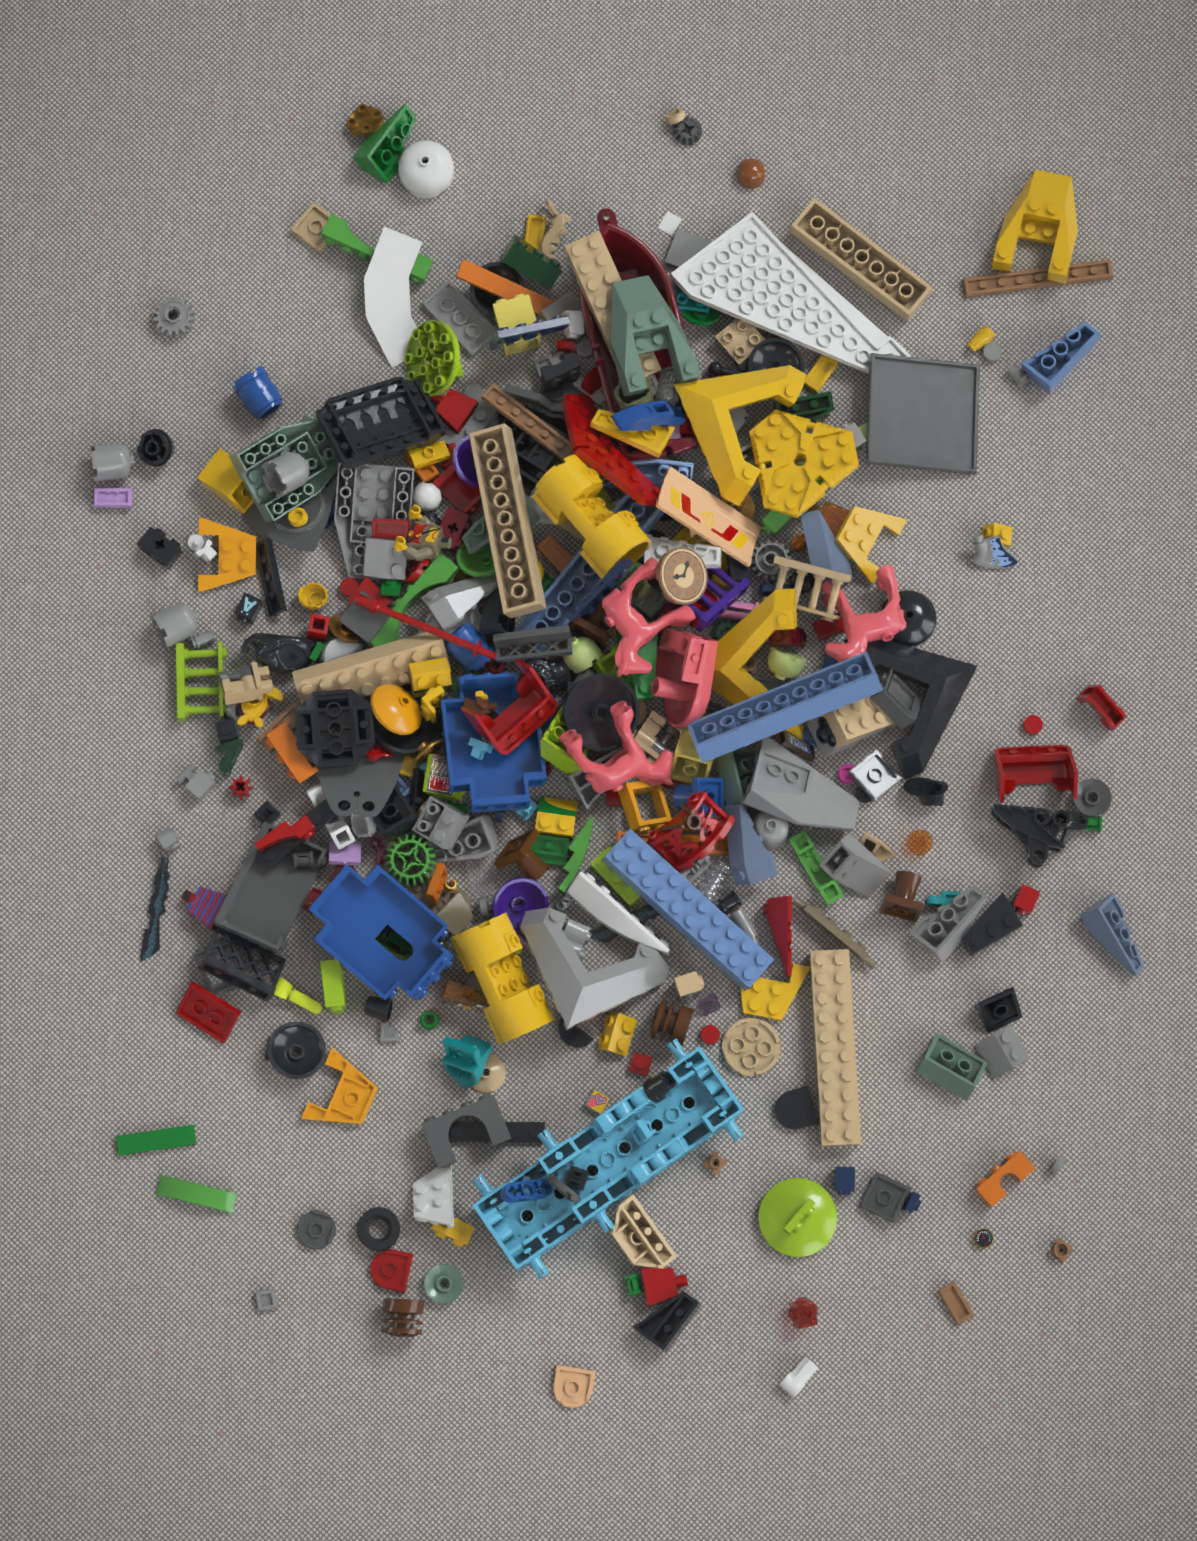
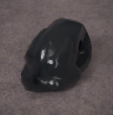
[241,633,317,674]

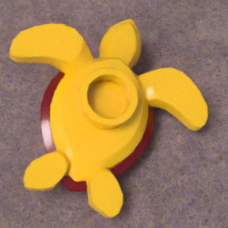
[237,680,284,729]

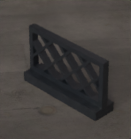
[198,926,286,1002]

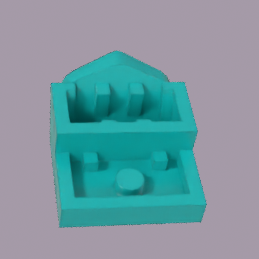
[442,1035,492,1088]

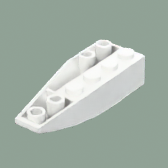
[567,871,670,956]

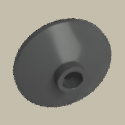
[1073,778,1112,816]

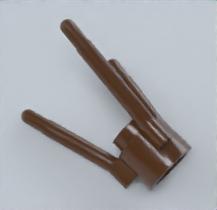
[659,804,701,833]

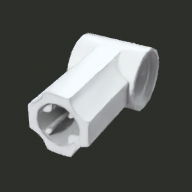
[779,1356,818,1398]

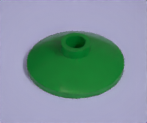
[682,307,720,326]

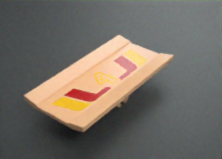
[656,466,761,568]

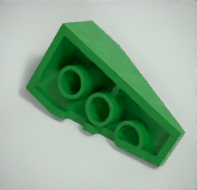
[353,104,416,183]

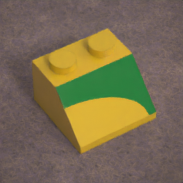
[408,657,452,698]
[535,796,578,839]

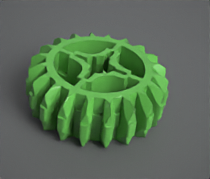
[384,834,437,886]

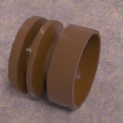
[650,999,694,1046]
[381,1298,424,1337]

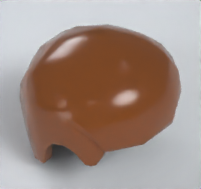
[737,158,765,189]

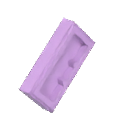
[94,488,133,508]

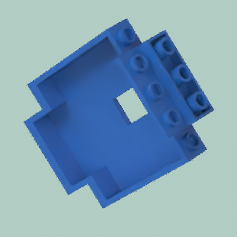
[440,671,547,813]
[308,864,454,1000]

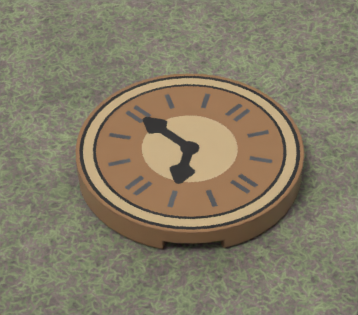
[656,547,708,605]

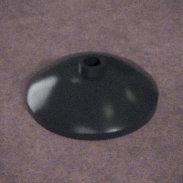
[469,262,524,318]
[748,338,804,372]
[881,590,937,647]
[267,1022,326,1079]

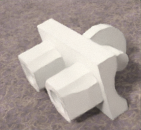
[187,534,217,562]

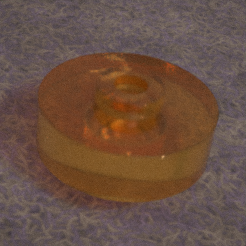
[907,830,933,856]

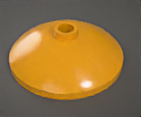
[371,684,422,735]

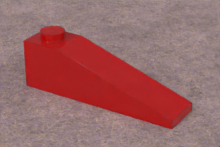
[763,896,792,978]

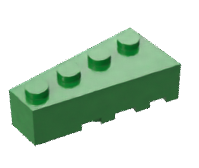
[615,621,658,702]

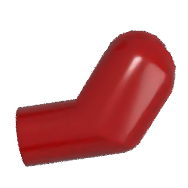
[441,443,456,470]

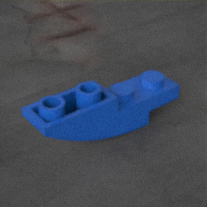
[611,401,686,431]

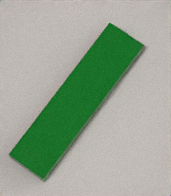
[116,1125,197,1156]

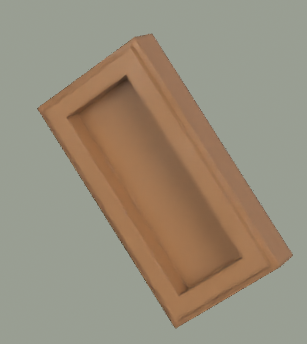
[937,1281,975,1325]

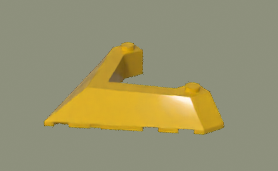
[674,365,806,506]
[711,588,804,741]

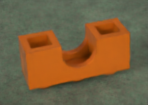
[974,1151,1036,1208]

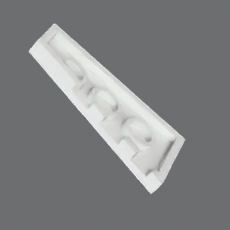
[644,534,721,568]

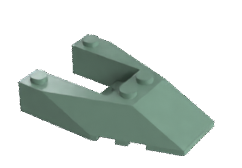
[609,275,701,397]

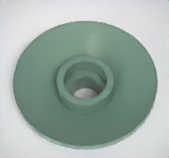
[424,1264,464,1304]

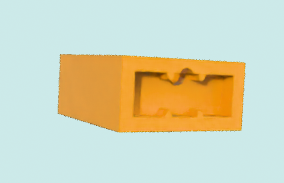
[618,781,672,834]

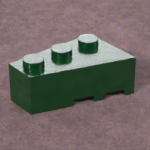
[502,234,562,290]
[774,391,835,423]

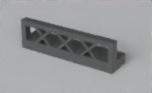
[493,625,573,663]

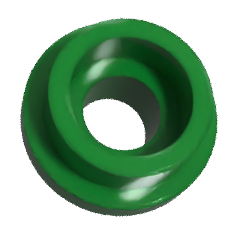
[420,1011,439,1030]

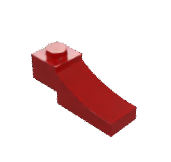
[254,815,316,852]

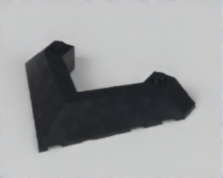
[843,639,978,780]

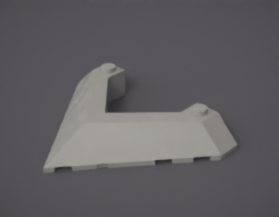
[520,907,670,1030]

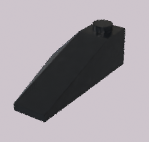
[370,784,418,837]

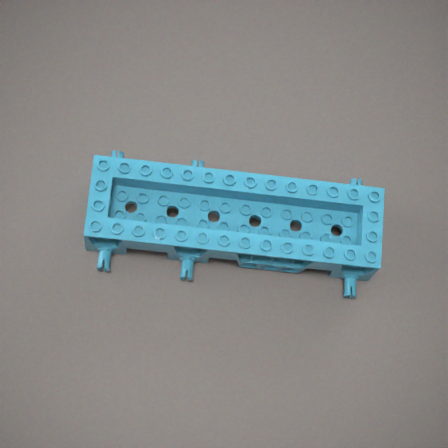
[472,1038,745,1280]

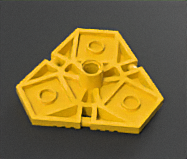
[749,409,859,518]

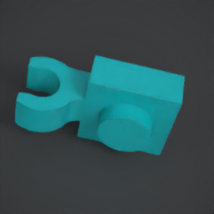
[927,891,961,907]

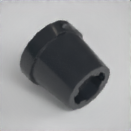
[789,570,814,594]
[364,996,393,1023]
[643,1071,675,1103]

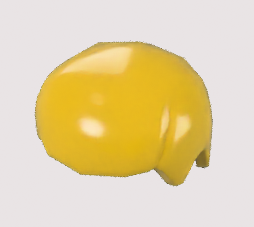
[297,582,328,611]

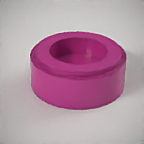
[837,764,854,784]

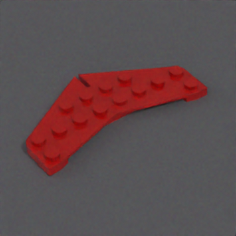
[561,394,661,506]

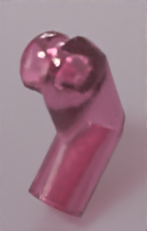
[368,837,387,865]

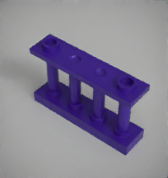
[666,568,751,633]

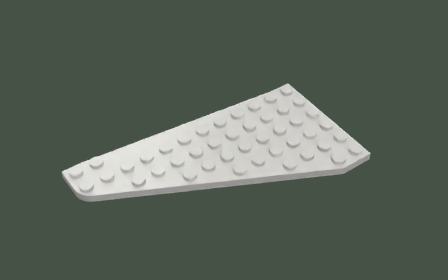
[670,212,911,374]

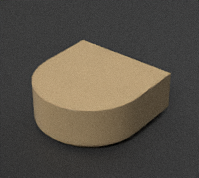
[664,107,686,125]

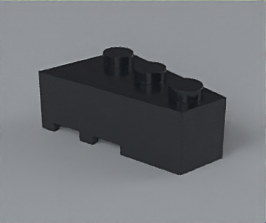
[478,587,515,645]
[961,892,1023,957]
[632,1291,701,1353]

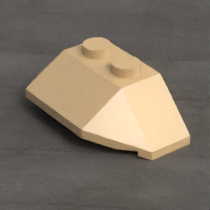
[611,1194,677,1269]

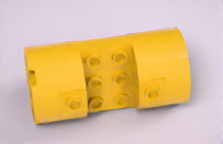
[532,454,651,582]
[451,913,555,1044]

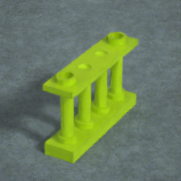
[176,641,227,722]

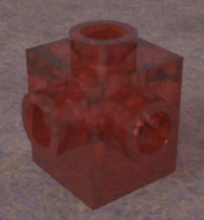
[788,1297,818,1329]

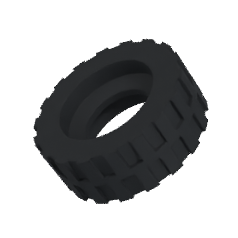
[357,1207,401,1251]

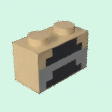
[673,971,705,1001]

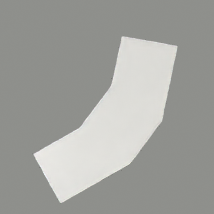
[364,226,422,368]

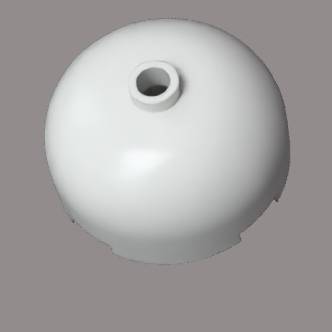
[398,140,454,198]

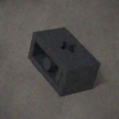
[137,526,183,570]

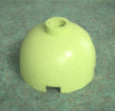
[563,637,602,673]
[767,647,807,681]

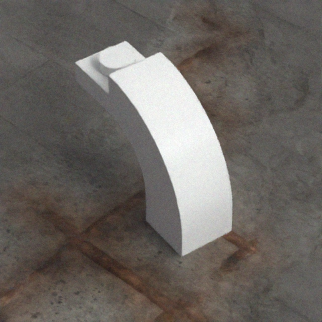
[306,783,356,850]

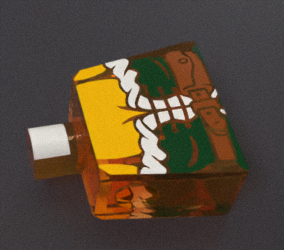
[439,980,486,1010]

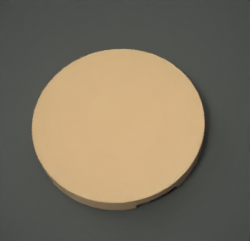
[722,1018,780,1076]

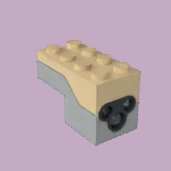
[807,695,896,758]

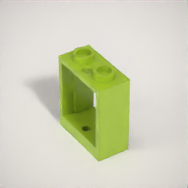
[320,959,348,1015]

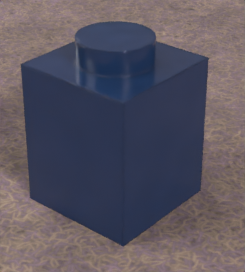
[834,1167,855,1196]

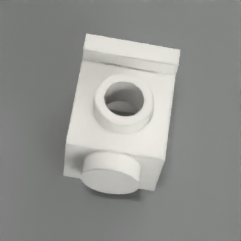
[561,310,584,339]

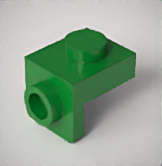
[381,578,402,597]

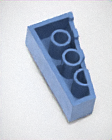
[1021,321,1100,394]

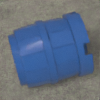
[232,366,283,420]
[443,622,496,674]

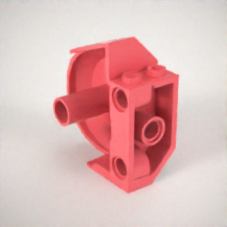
[651,627,718,729]

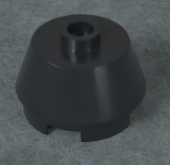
[137,429,175,467]

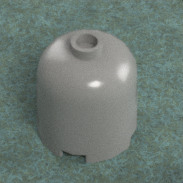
[91,444,135,482]
[261,452,310,497]
[150,603,199,648]
[753,811,789,850]

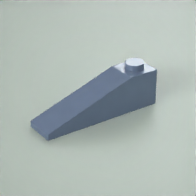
[801,509,853,590]
[725,804,779,886]
[1080,893,1144,976]

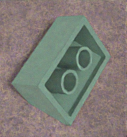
[715,748,756,809]
[916,1033,988,1101]

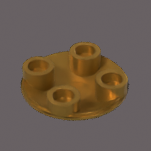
[346,104,383,137]

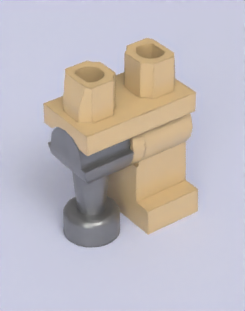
[219,662,273,705]
[634,711,680,763]

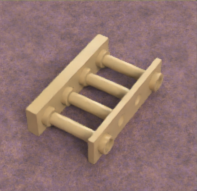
[764,556,852,622]

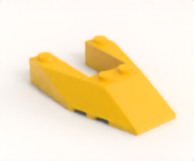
[992,170,1078,284]

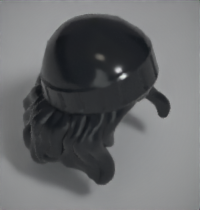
[525,658,572,691]

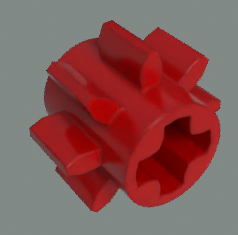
[485,659,508,674]
[229,776,254,801]

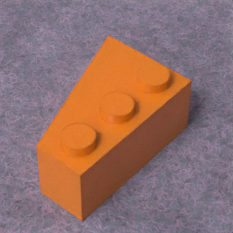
[265,722,319,784]

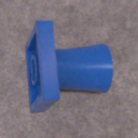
[673,778,724,817]

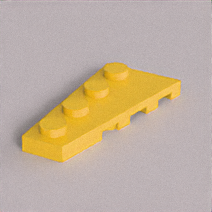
[590,409,675,458]

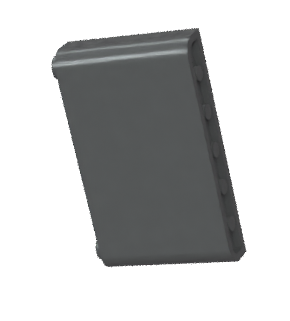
[214,821,329,953]

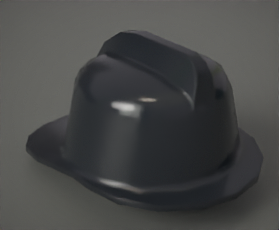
[903,777,948,806]

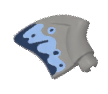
[972,534,1018,568]

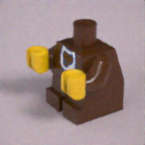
[464,691,497,718]

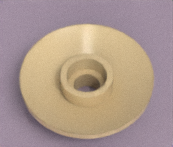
[472,1054,506,1093]

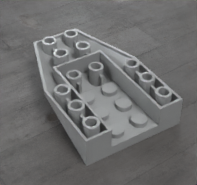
[334,462,414,581]
[743,737,860,831]

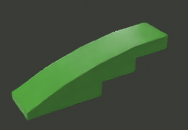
[558,817,594,895]

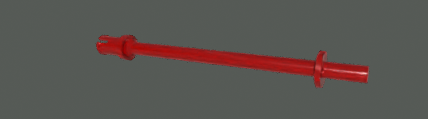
[355,593,497,660]

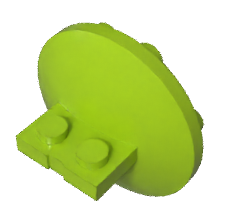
[404,320,464,396]
[758,1178,837,1257]

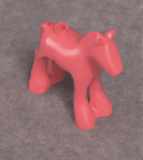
[602,557,696,677]
[821,565,907,662]
[559,701,673,793]

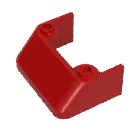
[461,659,557,755]
[994,745,1078,803]

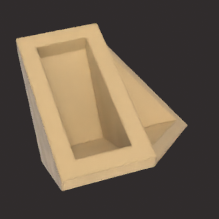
[860,832,897,862]

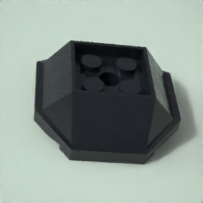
[295,689,375,769]

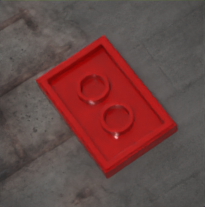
[175,981,242,1044]

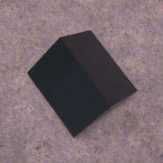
[975,987,1023,1033]

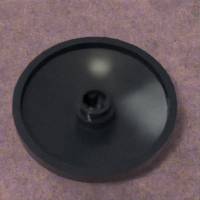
[563,673,640,751]
[373,684,442,756]

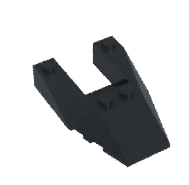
[484,405,570,489]

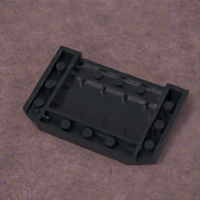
[315,377,447,469]

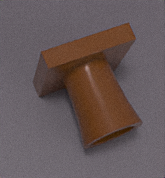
[570,603,609,653]
[494,828,549,881]
[879,871,923,922]

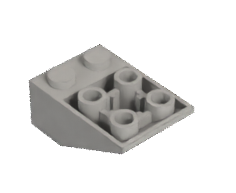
[819,833,892,898]

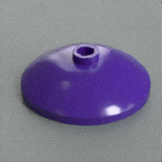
[452,435,479,488]
[492,877,549,934]

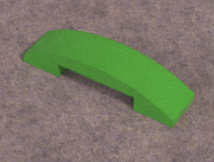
[788,830,844,906]
[156,1175,237,1213]

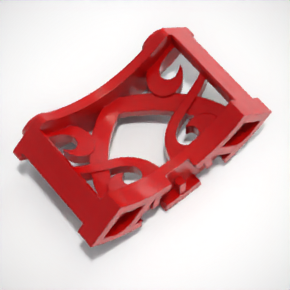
[646,791,736,872]

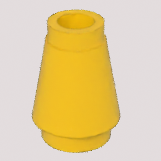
[967,325,995,352]

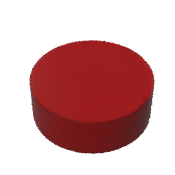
[340,577,359,597]
[1023,715,1043,735]
[700,1025,720,1045]

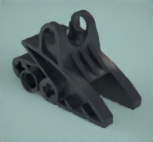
[991,804,1089,868]

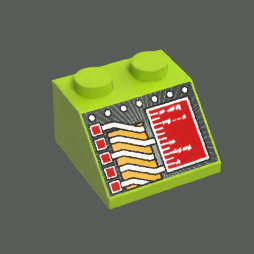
[423,754,465,801]

